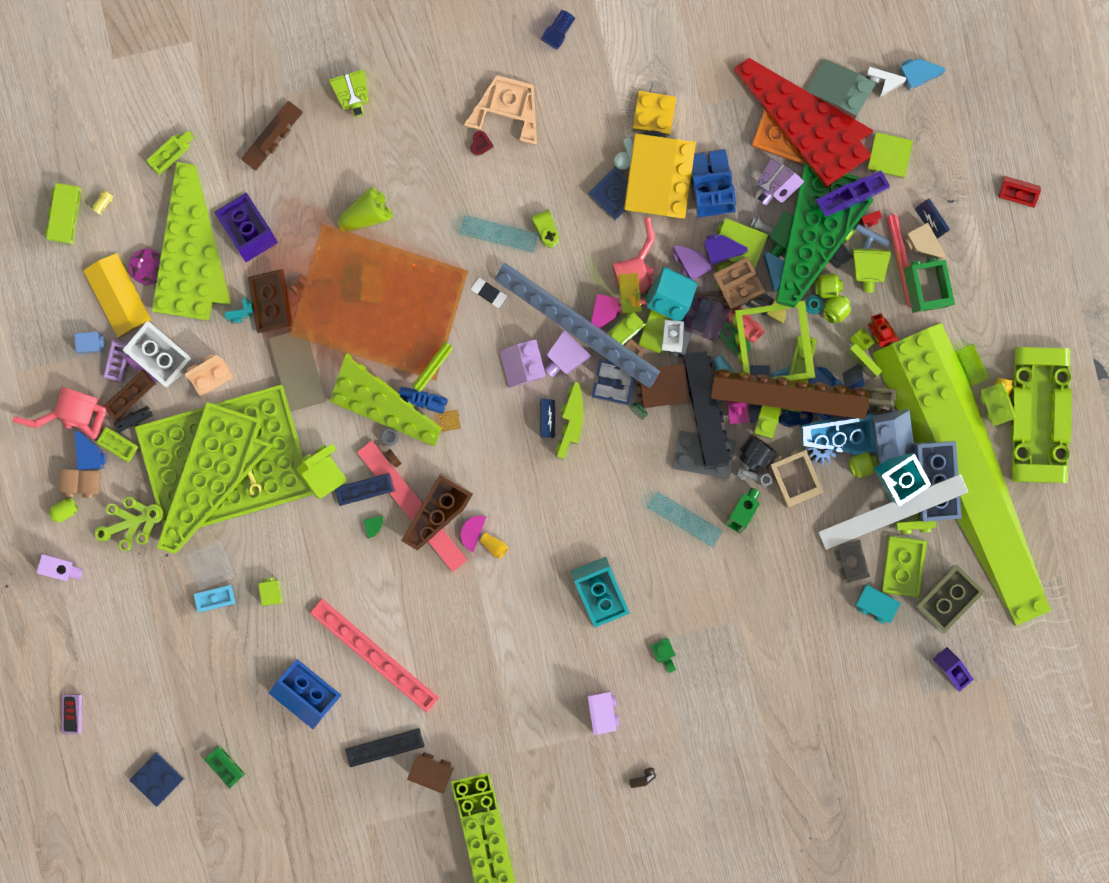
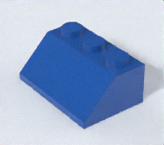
[268,659,341,729]

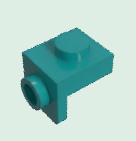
[225,298,253,324]

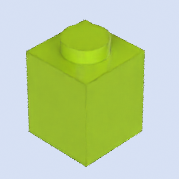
[258,577,283,606]

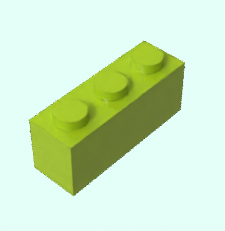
[44,183,82,245]

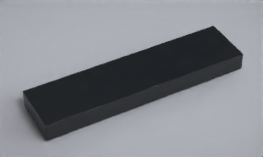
[345,728,425,768]

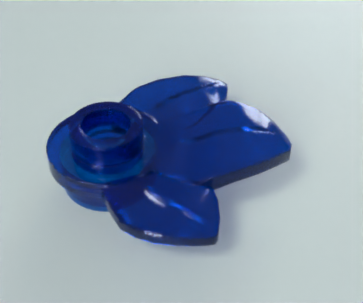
[778,410,813,428]

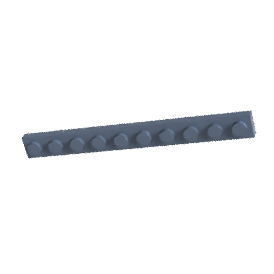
[495,263,660,388]

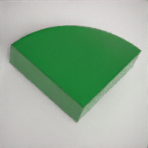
[364,516,383,539]

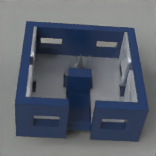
[591,359,635,406]

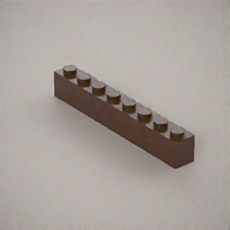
[711,369,869,419]

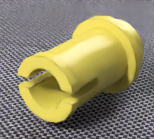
[91,190,113,215]

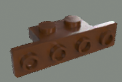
[241,101,303,171]

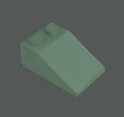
[806,59,876,119]

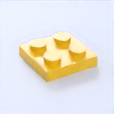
[633,91,676,135]

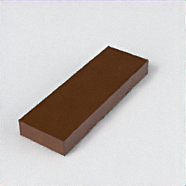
[104,370,156,421]

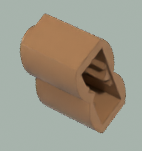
[58,469,101,498]

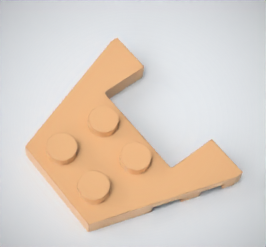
[464,75,537,146]

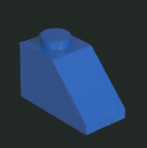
[75,431,107,471]

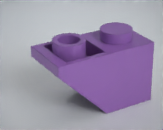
[671,245,712,280]

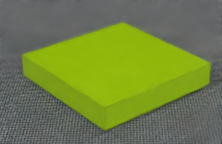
[867,132,913,178]
[846,344,882,379]

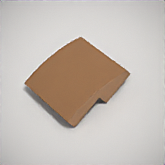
[713,257,765,311]

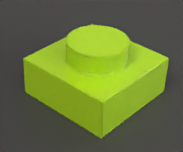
[850,328,875,351]

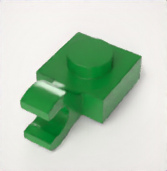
[650,638,676,673]

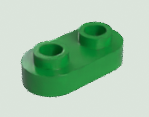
[718,323,750,356]

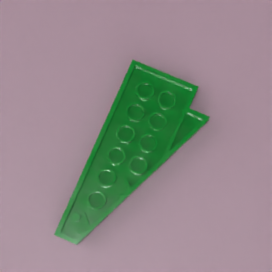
[776,162,873,308]

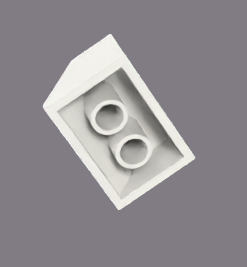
[123,321,194,388]

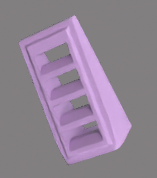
[103,339,129,382]

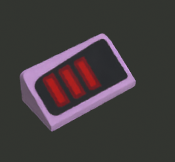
[62,694,82,734]

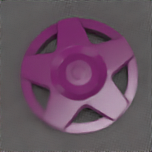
[129,249,161,285]

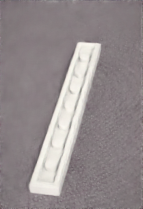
[819,474,968,550]

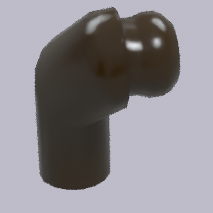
[629,767,656,788]

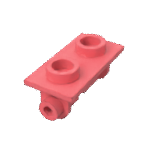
[727,306,765,343]

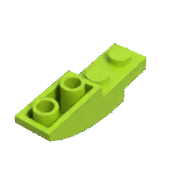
[555,382,583,460]

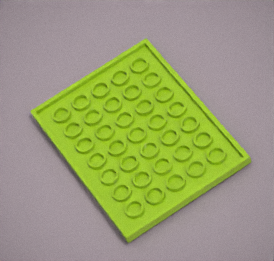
[135,384,314,528]

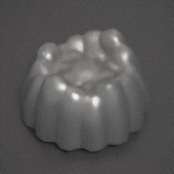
[380,428,399,446]

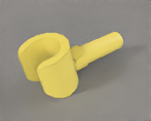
[248,471,262,495]

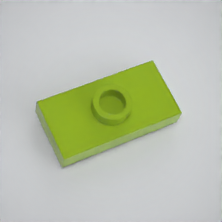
[96,427,139,463]

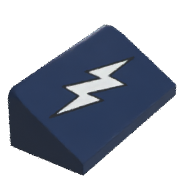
[915,198,950,239]
[540,399,555,438]

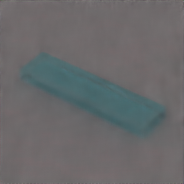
[460,215,539,253]
[648,491,723,548]

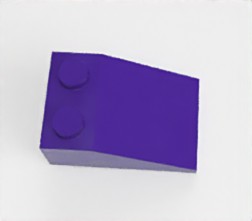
[214,192,278,263]

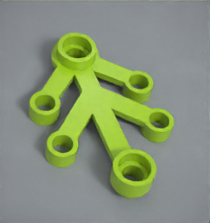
[95,497,164,551]

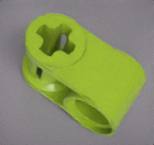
[531,209,559,248]

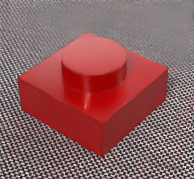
[859,210,882,228]

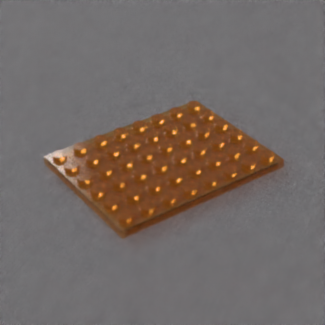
[289,224,468,380]

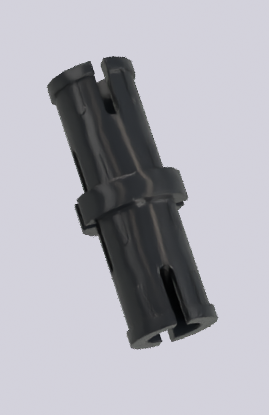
[113,405,153,433]

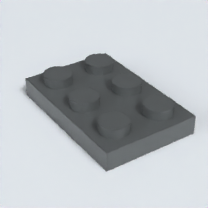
[673,431,736,479]

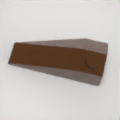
[401,472,473,551]

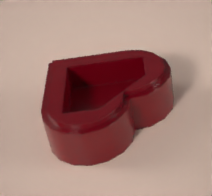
[470,131,494,156]

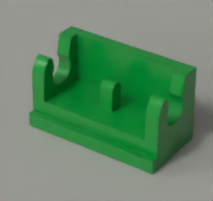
[204,746,246,789]

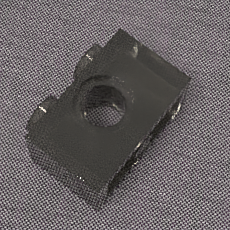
[834,540,870,583]

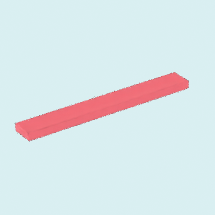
[357,441,468,572]
[310,599,439,713]

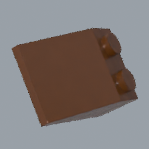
[407,752,454,794]

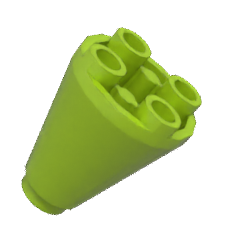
[337,187,394,232]

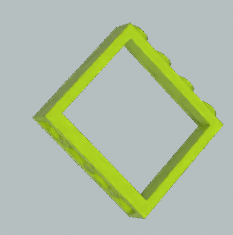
[732,301,815,381]

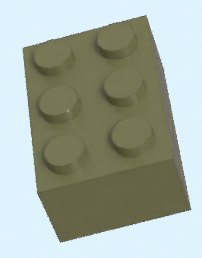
[914,565,985,633]

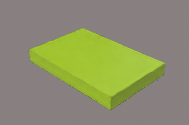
[881,536,927,598]

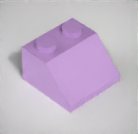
[500,339,546,388]
[587,691,619,735]

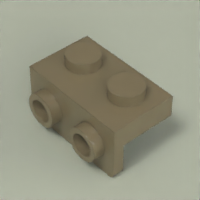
[861,386,897,414]

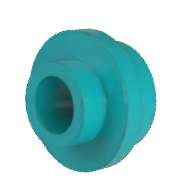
[805,295,823,315]

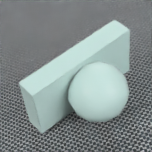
[614,138,633,170]

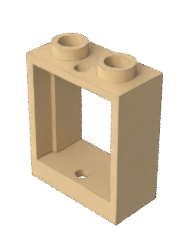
[769,448,824,508]

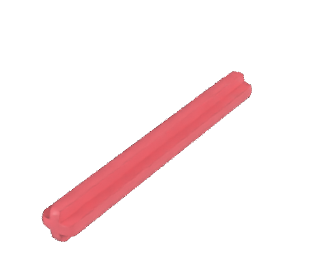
[887,214,911,307]

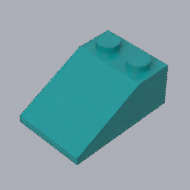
[571,557,630,628]

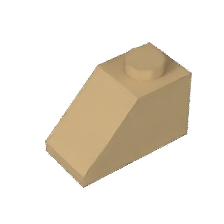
[905,223,946,260]

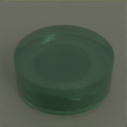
[629,402,648,420]

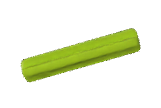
[412,342,453,392]

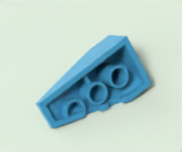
[802,412,875,455]

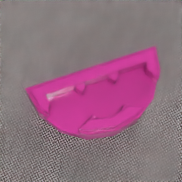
[461,515,487,552]

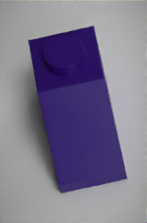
[703,234,748,265]
[933,647,974,692]

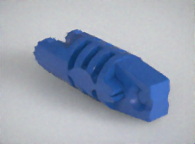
[399,386,448,414]

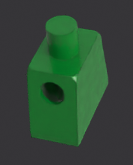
[769,210,793,258]
[724,487,760,534]

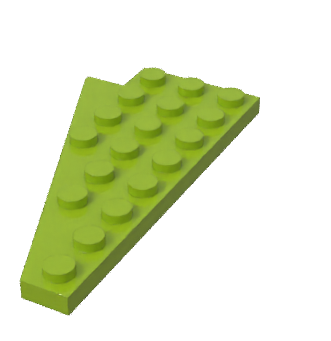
[152,162,231,321]
[157,402,273,554]

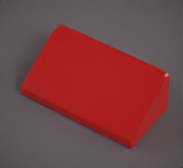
[998,176,1041,208]

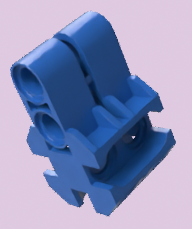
[691,149,736,218]

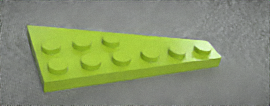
[329,353,442,447]

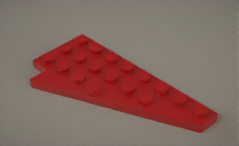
[733,58,873,188]

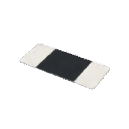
[471,278,507,308]

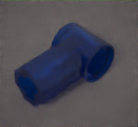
[541,10,575,50]

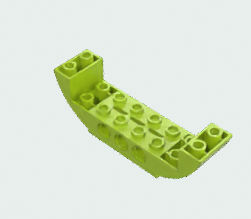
[451,773,516,883]

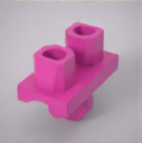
[727,401,749,424]

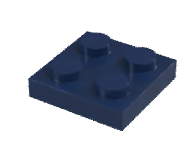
[588,166,628,221]
[129,752,185,807]

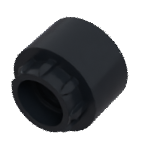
[739,434,778,472]

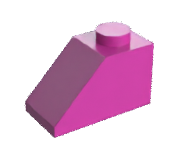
[591,294,622,329]

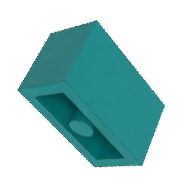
[854,585,901,625]

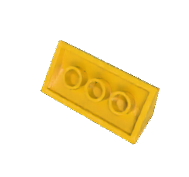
[83,253,152,338]

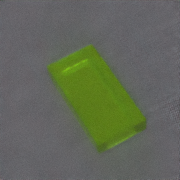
[618,273,642,313]
[955,343,989,386]

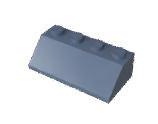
[871,409,914,495]
[913,441,962,522]

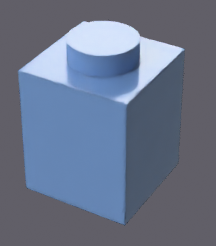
[74,332,105,354]

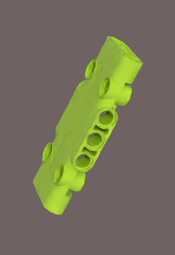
[1010,347,1072,483]

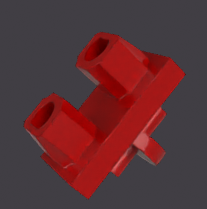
[868,313,898,347]

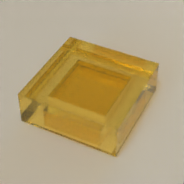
[439,410,461,432]

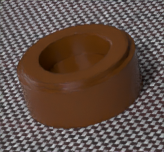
[385,449,402,468]

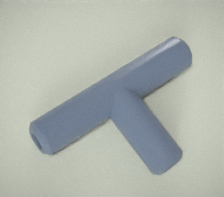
[854,224,890,249]

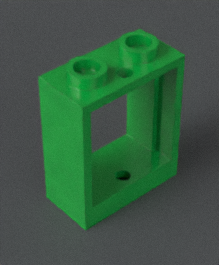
[903,258,955,313]

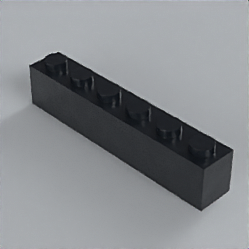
[683,351,732,470]

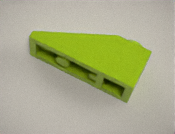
[753,405,781,440]

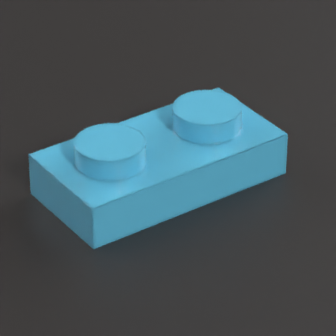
[194,585,236,613]

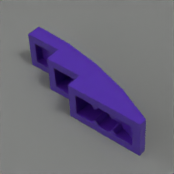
[816,170,890,217]

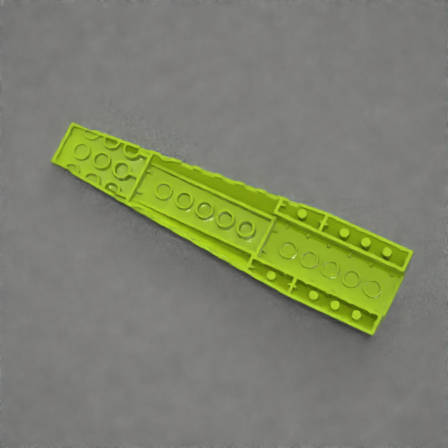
[872,323,1052,626]

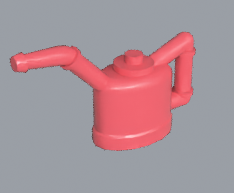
[612,217,655,308]
[12,386,106,440]

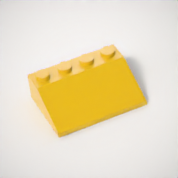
[624,134,696,218]

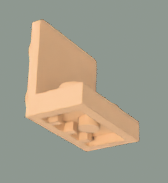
[184,354,234,397]

